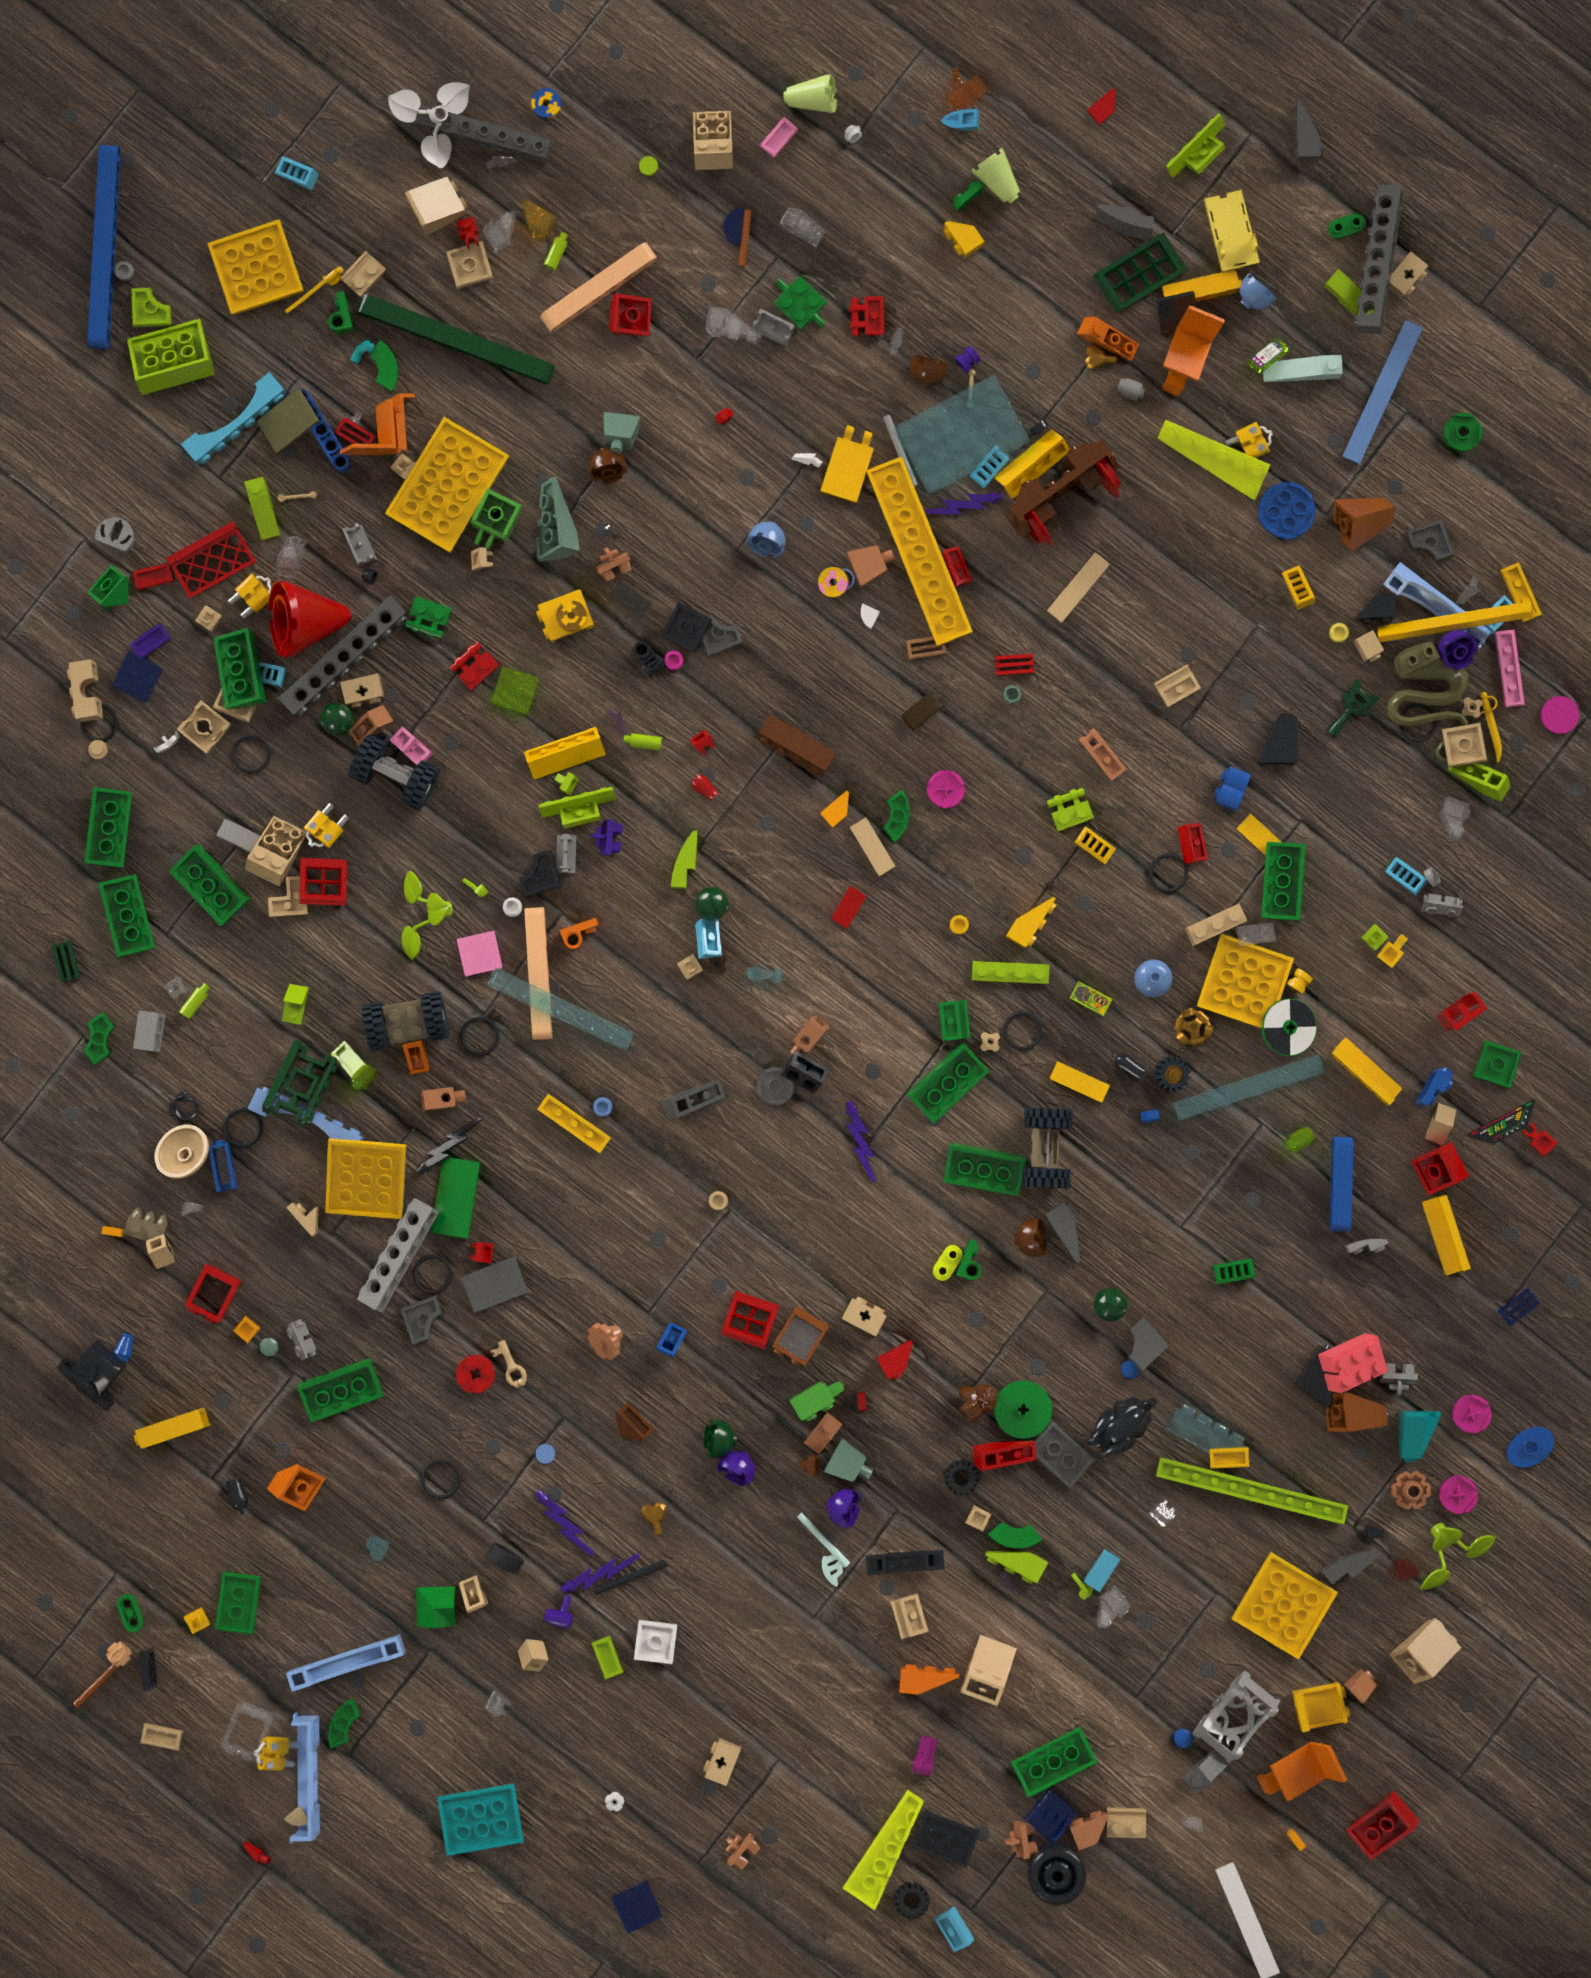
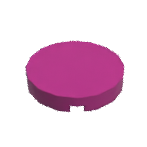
[1540,696,1579,734]
[927,770,965,809]
[1452,1395,1492,1434]
[1439,1475,1478,1514]

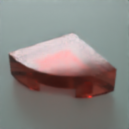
[1395,1560,1420,1580]

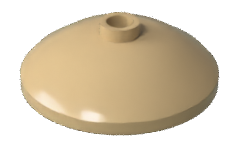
[155,1125,209,1179]

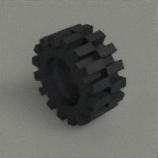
[944,1460,979,1496]
[894,1882,930,1920]

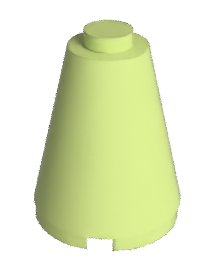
[783,74,837,113]
[971,148,1020,203]

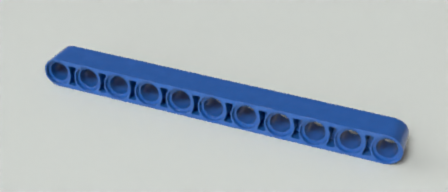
[87,145,121,349]

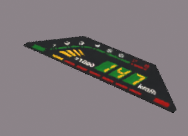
[1468,1099,1535,1144]

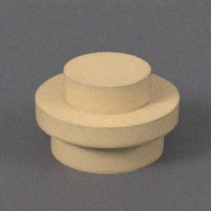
[88,740,108,759]

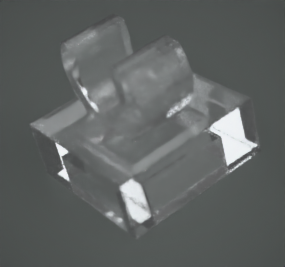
[1149,1500,1175,1527]
[485,1690,511,1717]

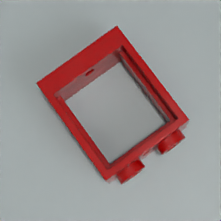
[184,1264,243,1324]

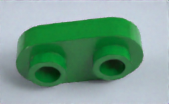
[952,181,986,212]
[1328,213,1366,240]
[117,1594,144,1632]

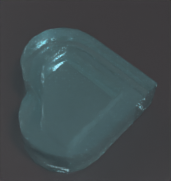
[366,1536,391,1561]

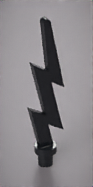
[416,1117,482,1176]

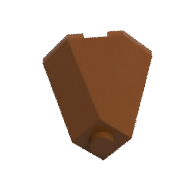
[1333,498,1395,551]
[1326,1392,1388,1432]

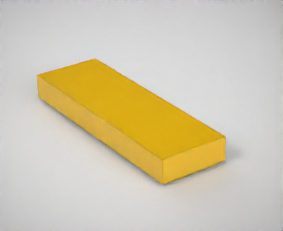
[1500,562,1542,623]
[1049,1061,1110,1103]

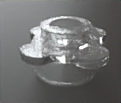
[165,976,188,999]

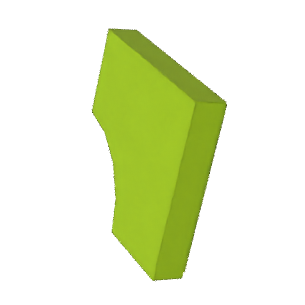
[131,288,171,327]

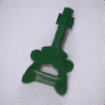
[1327,679,1380,737]

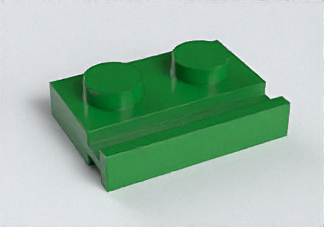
[939,1000,970,1041]

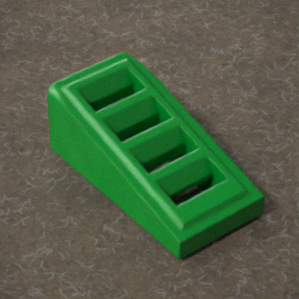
[1213,1258,1256,1284]

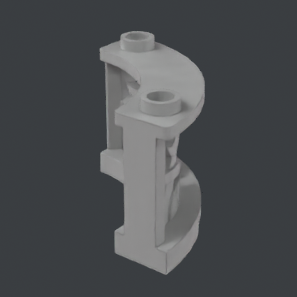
[1192,1670,1280,1763]

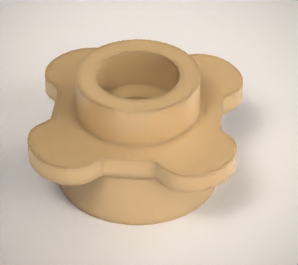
[1462,697,1482,718]
[980,1032,1000,1052]

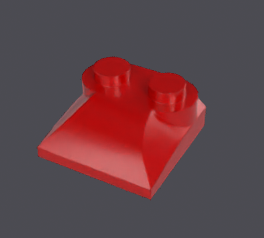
[609,293,651,337]

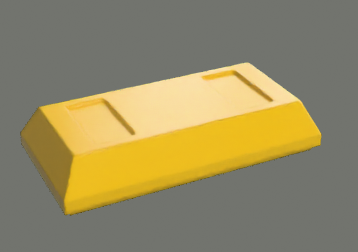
[1209,1447,1249,1469]

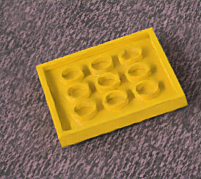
[208,219,304,316]
[1196,934,1294,1029]
[325,1138,406,1219]
[1231,1552,1338,1660]

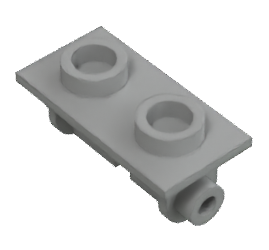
[556,834,576,873]
[1421,893,1463,917]
[287,1319,316,1360]

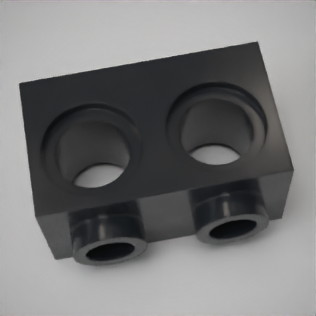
[781,1050,829,1094]

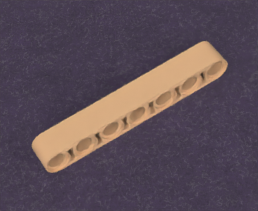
[540,242,657,333]
[525,907,552,1040]

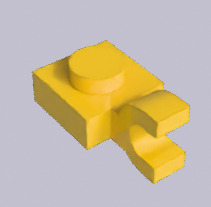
[1376,934,1408,968]

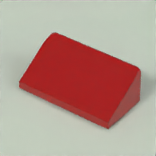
[941,546,972,588]
[1178,823,1208,864]
[831,886,866,929]

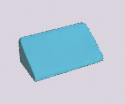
[695,919,722,959]
[1083,1549,1121,1592]
[934,1906,974,1952]

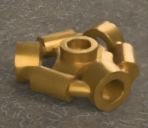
[1174,1008,1213,1047]

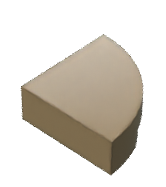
[284,1805,308,1826]

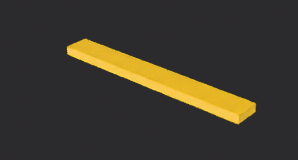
[1378,601,1533,642]

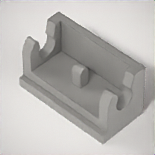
[752,308,794,347]
[342,523,377,567]
[133,1011,165,1052]

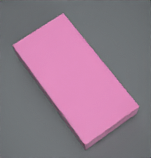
[760,117,799,159]

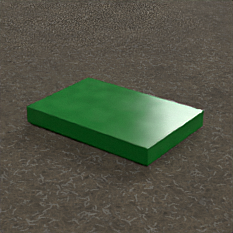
[214,1571,262,1635]

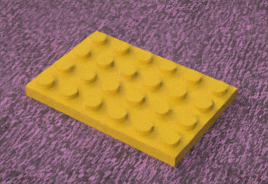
[385,417,510,553]

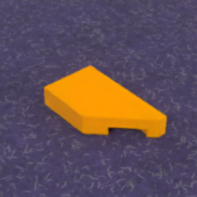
[820,791,849,828]

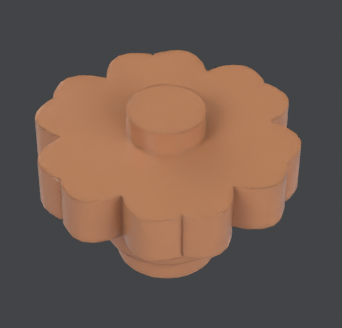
[587,1323,623,1360]
[1391,1471,1431,1510]

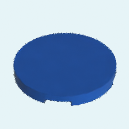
[1258,482,1316,540]

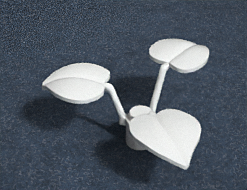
[388,82,470,168]

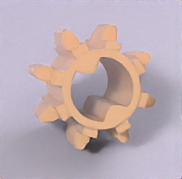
[106,1641,132,1667]

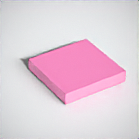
[457,931,503,977]

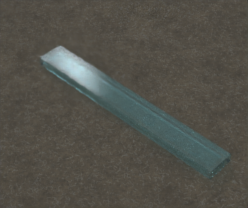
[487,968,634,1051]
[1173,1054,1325,1121]

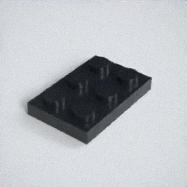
[911,1809,980,1868]

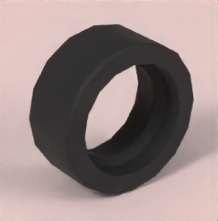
[486,1542,525,1574]

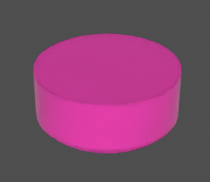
[664,651,684,671]

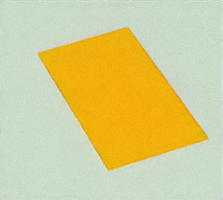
[1236,813,1281,856]

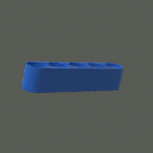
[300,389,351,473]
[1330,1137,1353,1232]

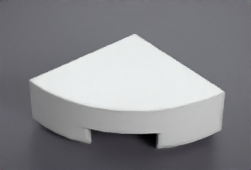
[861,604,880,629]

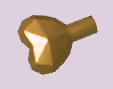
[1085,345,1117,370]
[641,1502,667,1535]

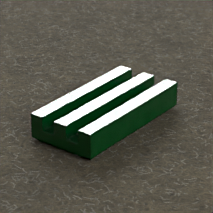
[51,941,81,983]

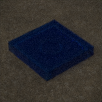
[112,651,163,703]
[1024,1788,1077,1844]
[611,1880,663,1934]

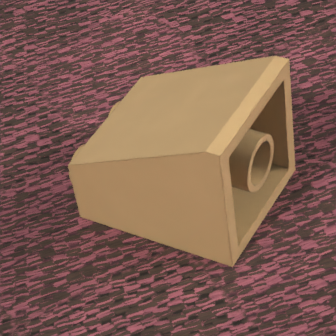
[405,177,467,236]
[1389,1618,1461,1684]

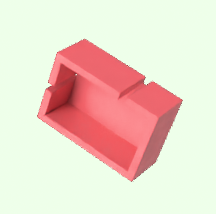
[1318,1333,1388,1393]

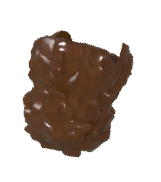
[958,1384,998,1422]

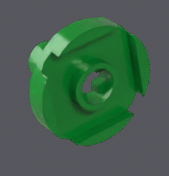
[1443,413,1483,452]

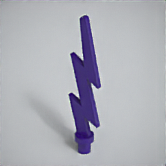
[924,492,1003,514]
[845,1101,876,1182]
[535,1489,594,1556]
[561,1553,639,1594]

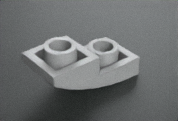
[216,819,261,853]
[1345,1239,1388,1255]

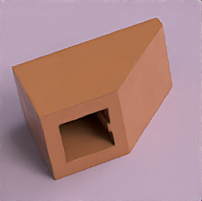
[1069,1810,1108,1851]

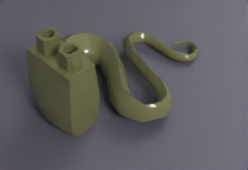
[1388,641,1469,761]

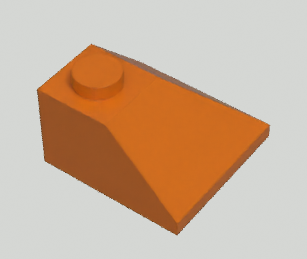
[267,1464,326,1511]

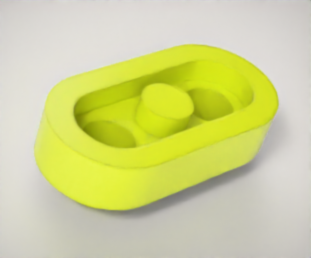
[933,1245,963,1281]

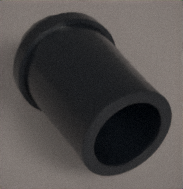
[1111,1053,1146,1081]
[226,1478,249,1515]

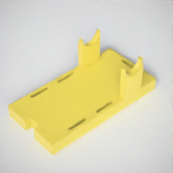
[1204,190,1260,272]

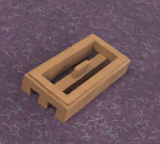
[906,636,946,660]

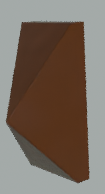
[616,1402,655,1442]

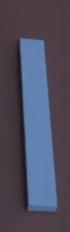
[1342,320,1423,465]

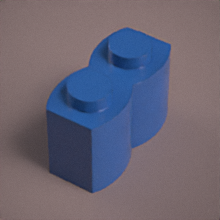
[1213,766,1251,812]

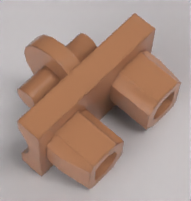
[596,547,631,582]
[1005,1821,1038,1859]
[725,1833,760,1870]

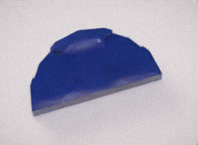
[723,208,744,246]

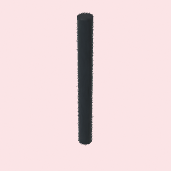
[593,1559,667,1595]

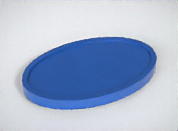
[1507,1427,1554,1468]

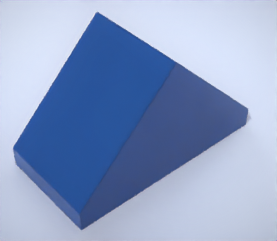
[656,1322,687,1358]

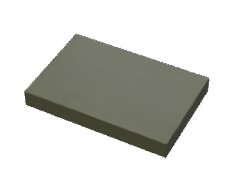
[257,389,319,453]

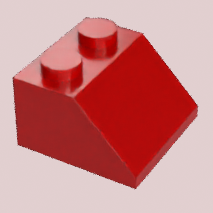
[1411,1142,1469,1195]
[876,1339,913,1381]

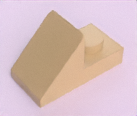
[287,1203,319,1237]

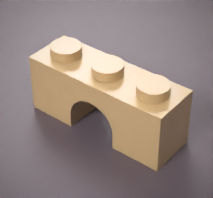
[67,659,103,722]
[1185,904,1247,946]

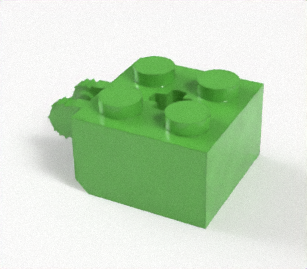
[470,488,523,550]
[790,1381,844,1422]

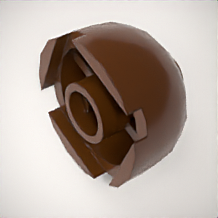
[909,355,948,388]
[589,448,627,483]
[1014,1218,1046,1257]

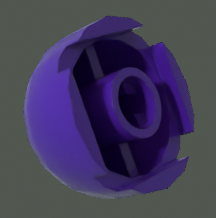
[1438,630,1478,670]
[716,1450,755,1487]
[826,1489,861,1530]

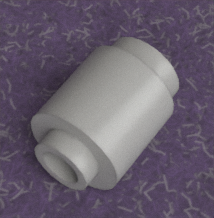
[1116,378,1146,402]

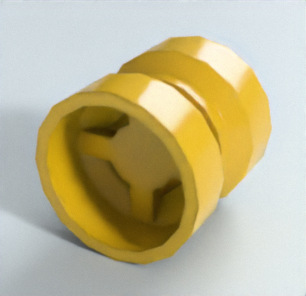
[1287,968,1313,995]

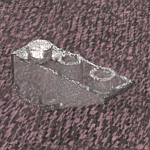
[705,306,762,344]

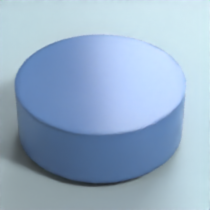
[593,1097,613,1117]
[536,1444,555,1464]

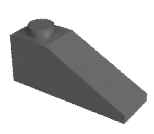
[1294,100,1324,162]
[661,1079,725,1118]
[1044,1202,1080,1263]
[1181,1739,1233,1795]

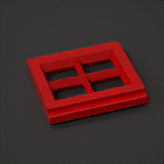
[299,858,347,906]
[721,1290,779,1349]

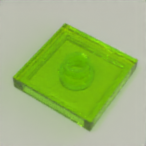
[491,667,539,715]

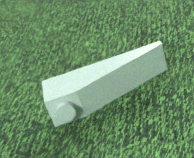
[1263,355,1343,382]

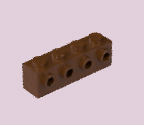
[757,714,836,777]

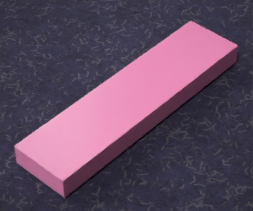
[1494,630,1525,708]

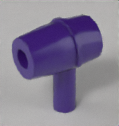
[544,1595,573,1629]

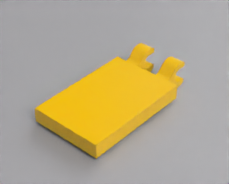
[820,425,874,503]

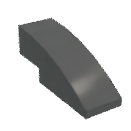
[1095,204,1154,240]
[1320,1549,1382,1585]

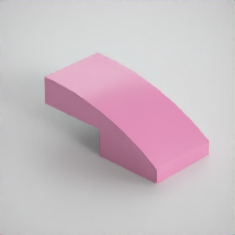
[390,726,432,765]

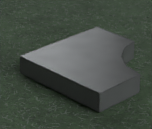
[1405,519,1455,562]
[702,614,743,657]
[400,1296,443,1345]
[1128,1317,1169,1372]

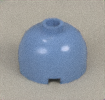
[1239,273,1277,310]
[746,522,786,558]
[1134,959,1173,998]

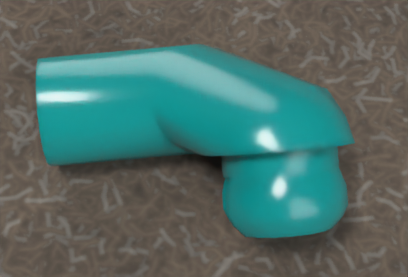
[350,340,375,364]

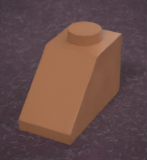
[349,705,393,746]
[804,1412,842,1454]
[1344,1669,1377,1704]

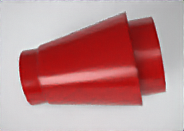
[690,773,718,801]

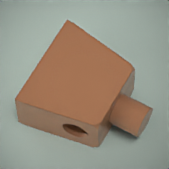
[847,545,895,588]
[790,1015,830,1054]
[421,1087,466,1112]

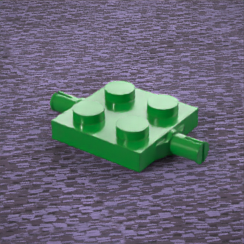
[774,276,827,330]

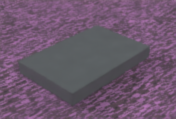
[461,1256,528,1313]
[1035,1421,1096,1489]

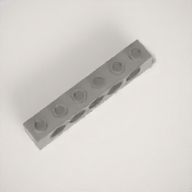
[357,1198,440,1313]

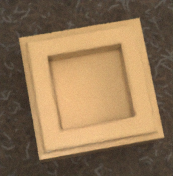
[965,1505,991,1532]

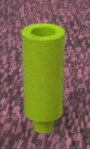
[543,232,568,271]
[623,733,662,751]
[179,983,210,1019]

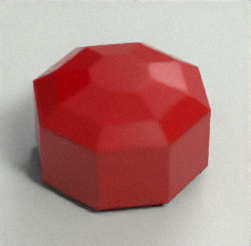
[715,408,734,425]

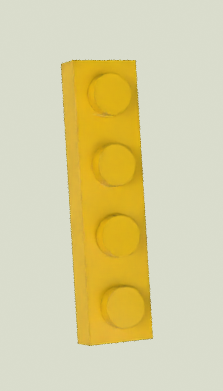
[537,1094,611,1153]

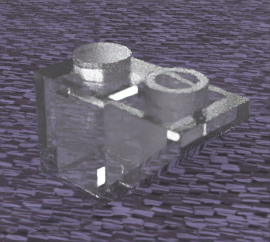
[779,207,826,247]
[482,211,517,254]
[275,535,307,579]
[1439,796,1471,842]
[1096,1585,1130,1629]

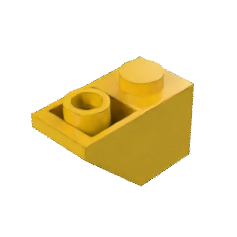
[943,221,985,259]

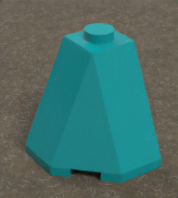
[1399,1411,1441,1462]

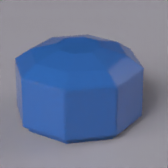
[1140,1110,1160,1123]
[1121,1360,1140,1379]
[1173,1728,1193,1748]

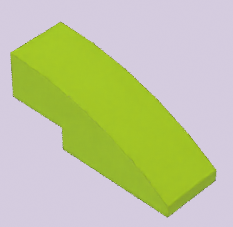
[1324,269,1375,315]
[671,831,698,889]

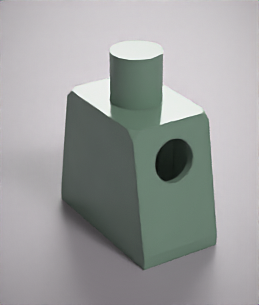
[603,412,640,455]
[824,1438,873,1482]

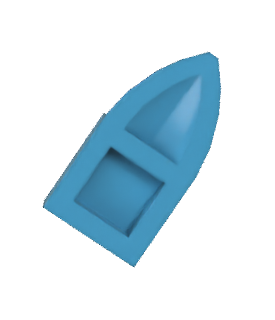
[941,109,980,131]

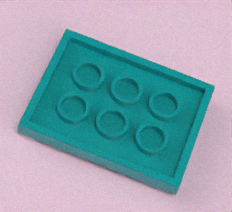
[437,1783,524,1856]

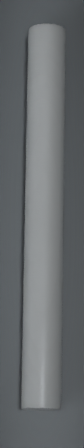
[883,415,918,487]

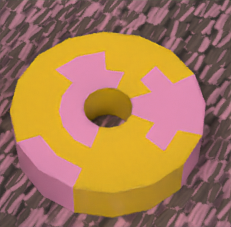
[818,567,849,597]

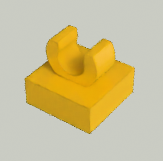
[184,1607,210,1634]

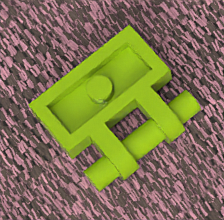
[1047,788,1094,832]

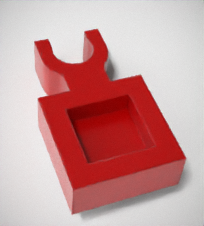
[456,216,479,249]
[1522,1123,1558,1158]

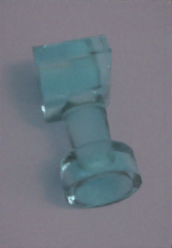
[746,965,782,984]

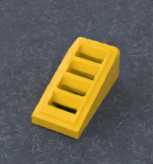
[1282,565,1315,610]
[1074,826,1116,864]

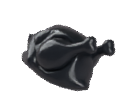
[1086,1397,1157,1459]

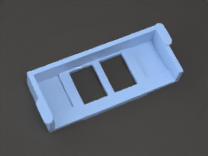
[290,1712,320,1845]

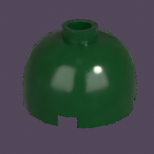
[704,1419,737,1458]

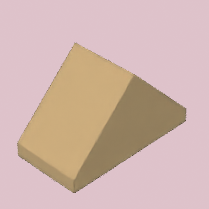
[1424,1103,1456,1145]
[459,1575,488,1613]

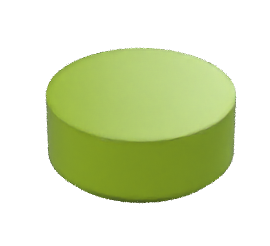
[639,156,658,177]

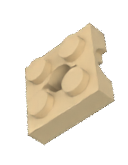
[177,700,231,754]

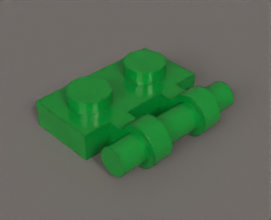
[405,596,452,639]

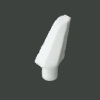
[791,453,822,468]

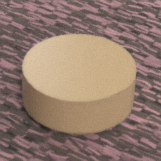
[709,1191,728,1210]

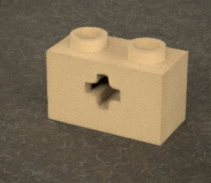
[1389,251,1428,299]
[340,674,385,709]
[842,1296,887,1336]
[703,1738,741,1786]

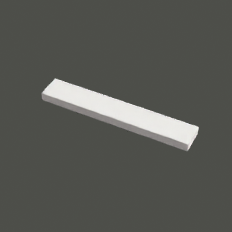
[1215,1862,1280,1978]

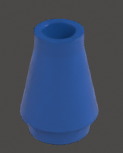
[113,1333,134,1363]

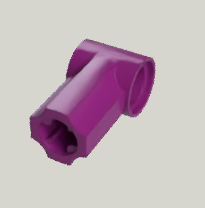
[911,1735,938,1777]

